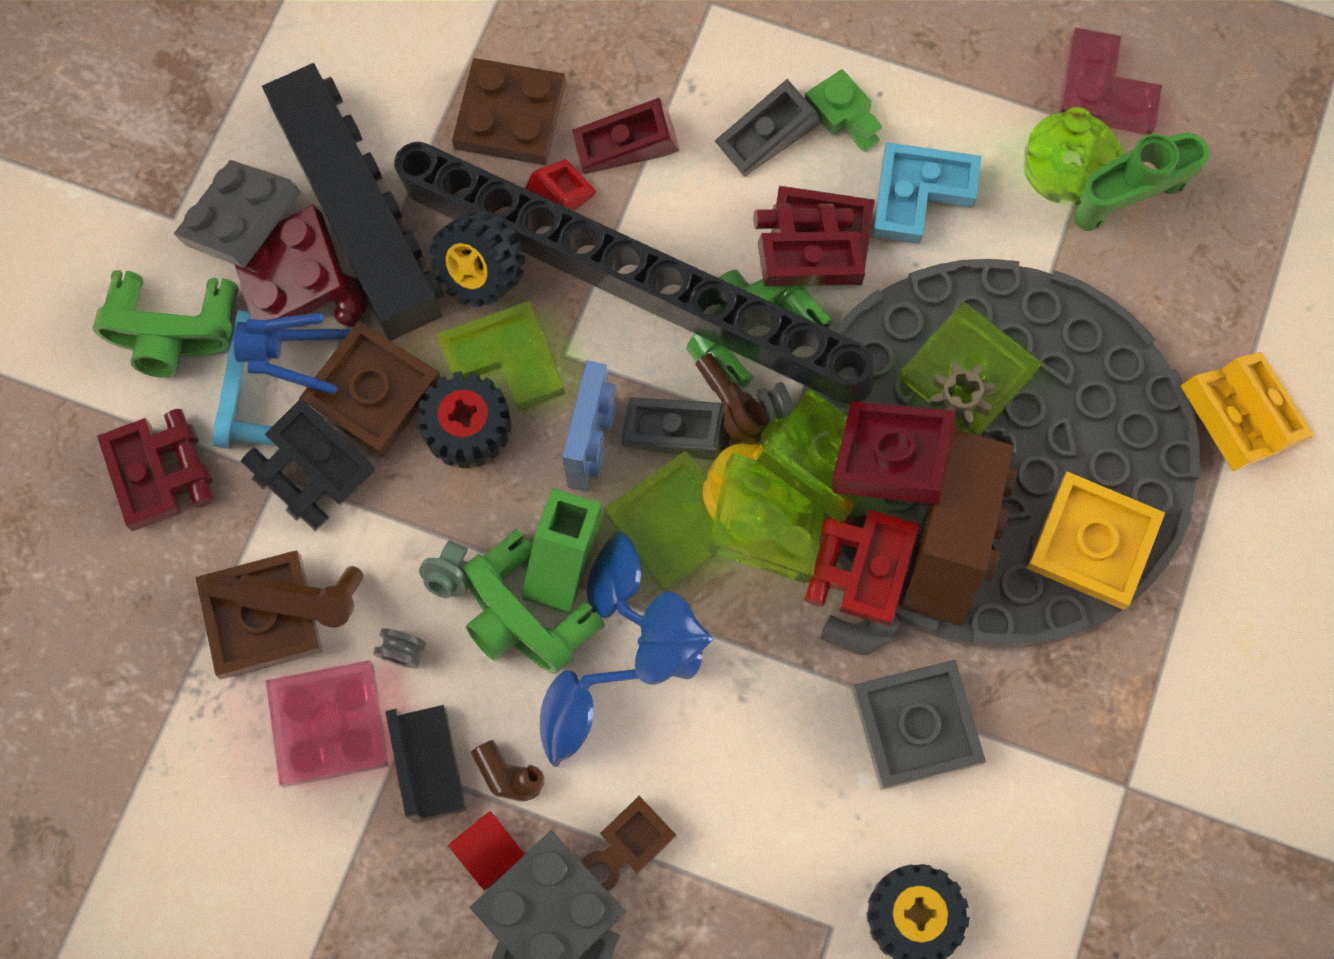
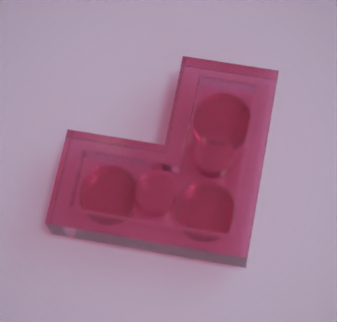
[1058,27,1162,135]

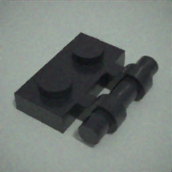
[240,398,376,531]

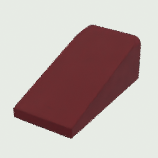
[572,97,680,174]

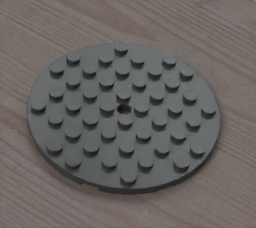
[793,259,1200,648]

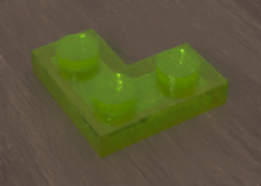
[436,301,565,411]

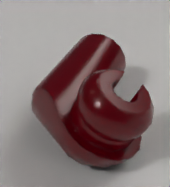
[333,273,367,327]

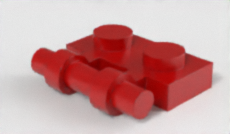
[804,502,920,627]

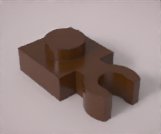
[581,796,676,892]

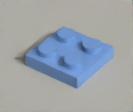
[562,360,617,492]

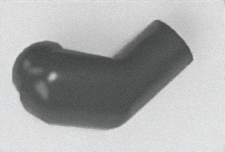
[820,613,900,655]

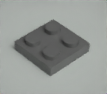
[174,160,301,268]
[852,660,986,791]
[469,830,627,959]

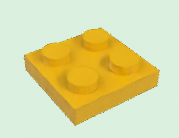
[1026,472,1165,610]

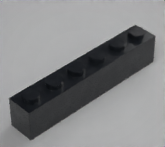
[262,63,444,341]

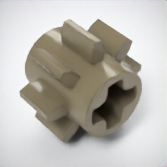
[929,361,995,428]

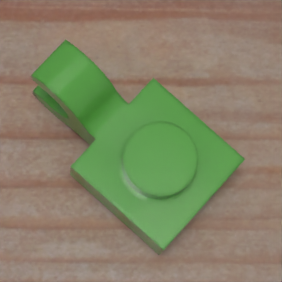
[805,69,882,152]

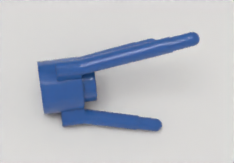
[234,313,352,394]

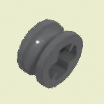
[757,382,796,432]
[373,628,426,669]

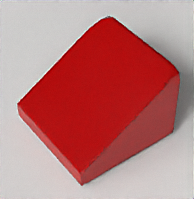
[525,159,596,227]
[448,811,525,891]

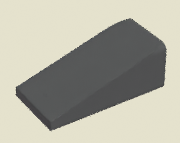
[715,79,821,177]
[621,397,730,460]

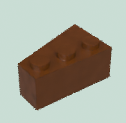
[900,429,1018,626]

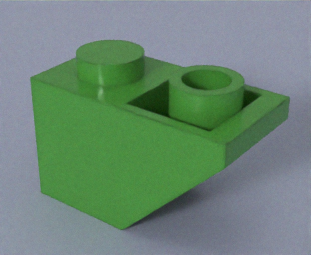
[522,488,604,614]

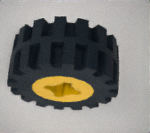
[429,210,525,307]
[866,864,970,959]

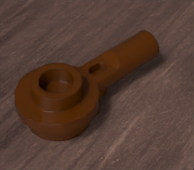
[695,353,769,445]

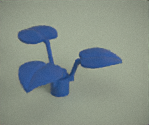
[540,531,713,767]

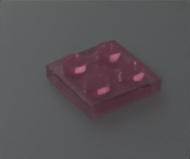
[265,660,389,787]

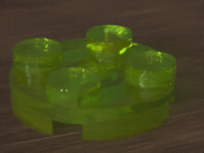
[1023,107,1124,205]

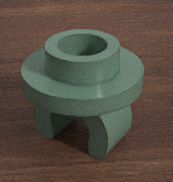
[419,540,469,598]

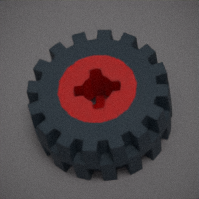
[418,371,511,468]

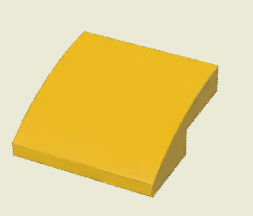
[1180,352,1314,472]

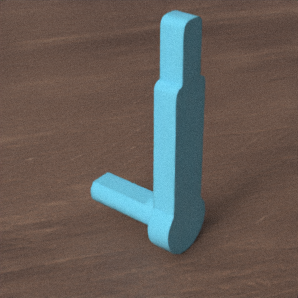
[213,310,276,449]

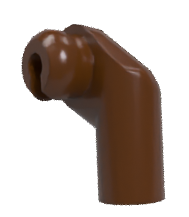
[471,740,544,802]

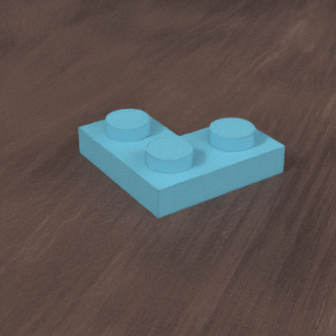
[872,142,982,244]

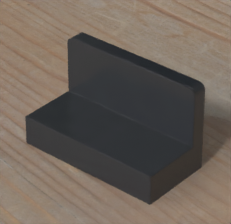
[385,705,467,823]

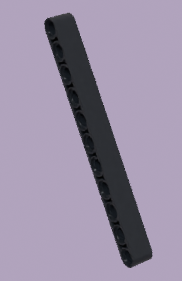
[394,141,874,404]

